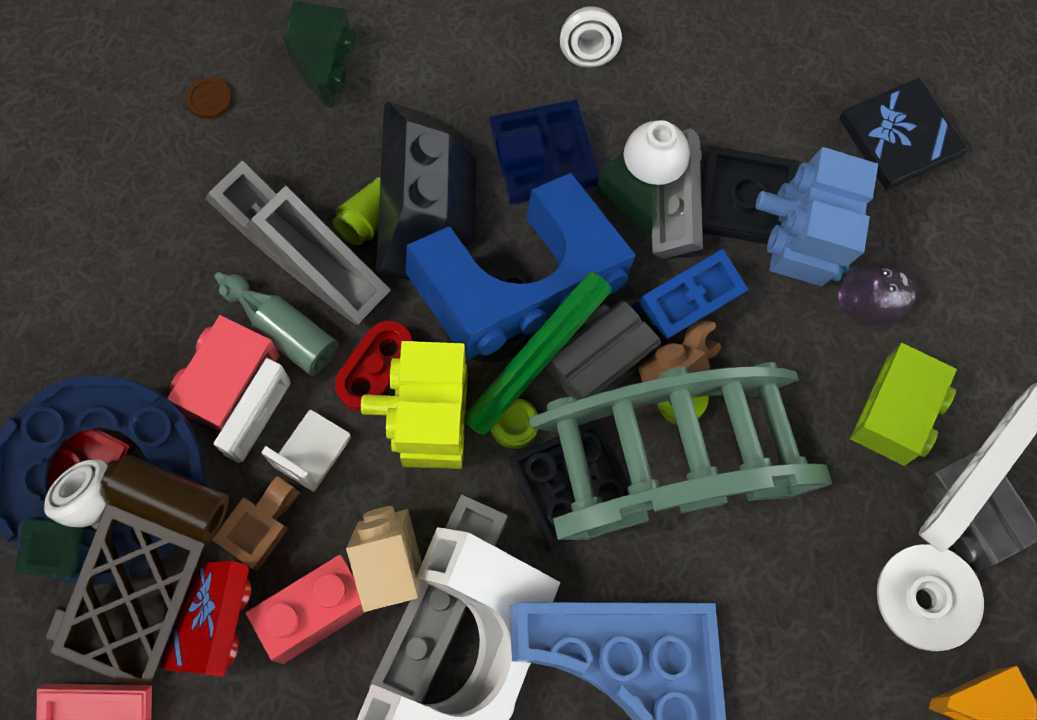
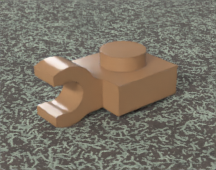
[638,319,721,382]
[212,476,300,571]

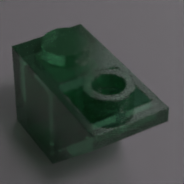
[283,1,356,108]

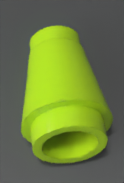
[333,177,380,245]

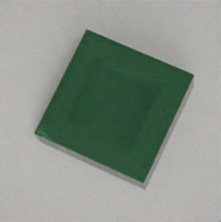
[15,518,83,579]

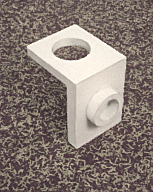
[261,410,351,492]

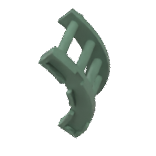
[529,362,833,540]

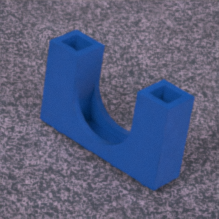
[406,173,635,360]

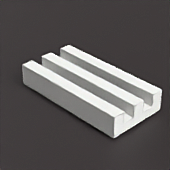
[213,358,291,463]

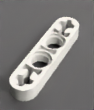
[919,383,1037,552]

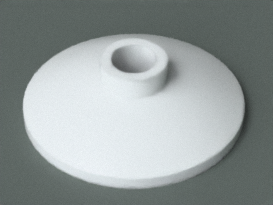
[877,545,984,651]

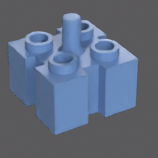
[755,147,878,287]

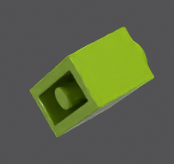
[850,342,957,466]

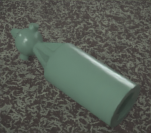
[214,272,339,376]

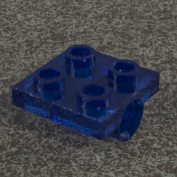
[489,99,600,204]

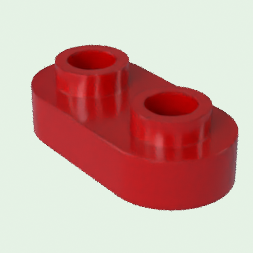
[335,321,412,413]

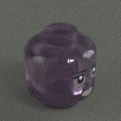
[838,262,916,327]

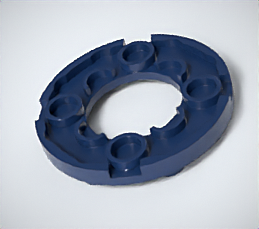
[0,375,205,585]

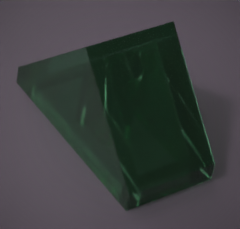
[597,152,657,235]

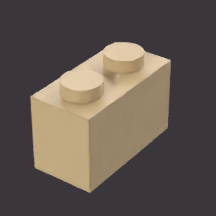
[346,506,422,612]

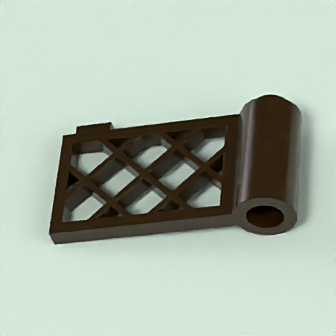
[46,454,229,688]

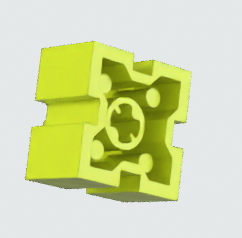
[361,341,468,469]

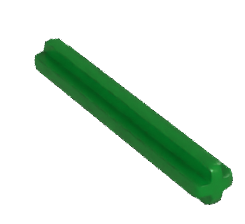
[464,272,612,435]

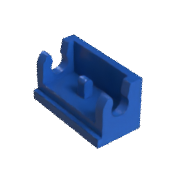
[631,249,749,339]

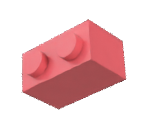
[167,315,280,433]
[245,554,366,664]

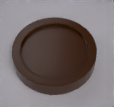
[186,77,232,119]

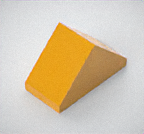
[929,666,1037,720]

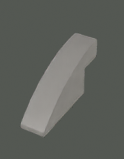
[205,160,391,325]

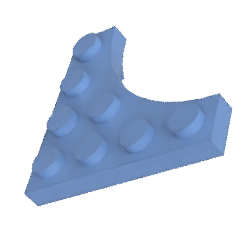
[510,602,726,720]

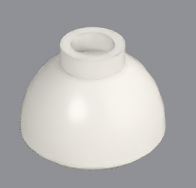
[560,6,622,68]
[624,121,690,185]
[44,459,108,529]

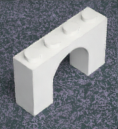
[357,527,560,720]

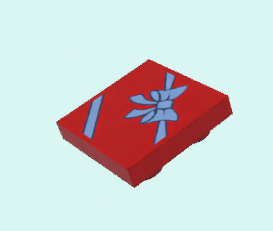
[162,561,251,677]

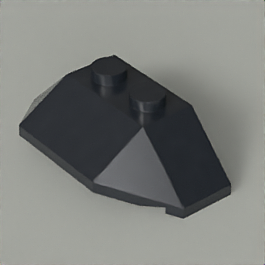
[376,101,476,281]

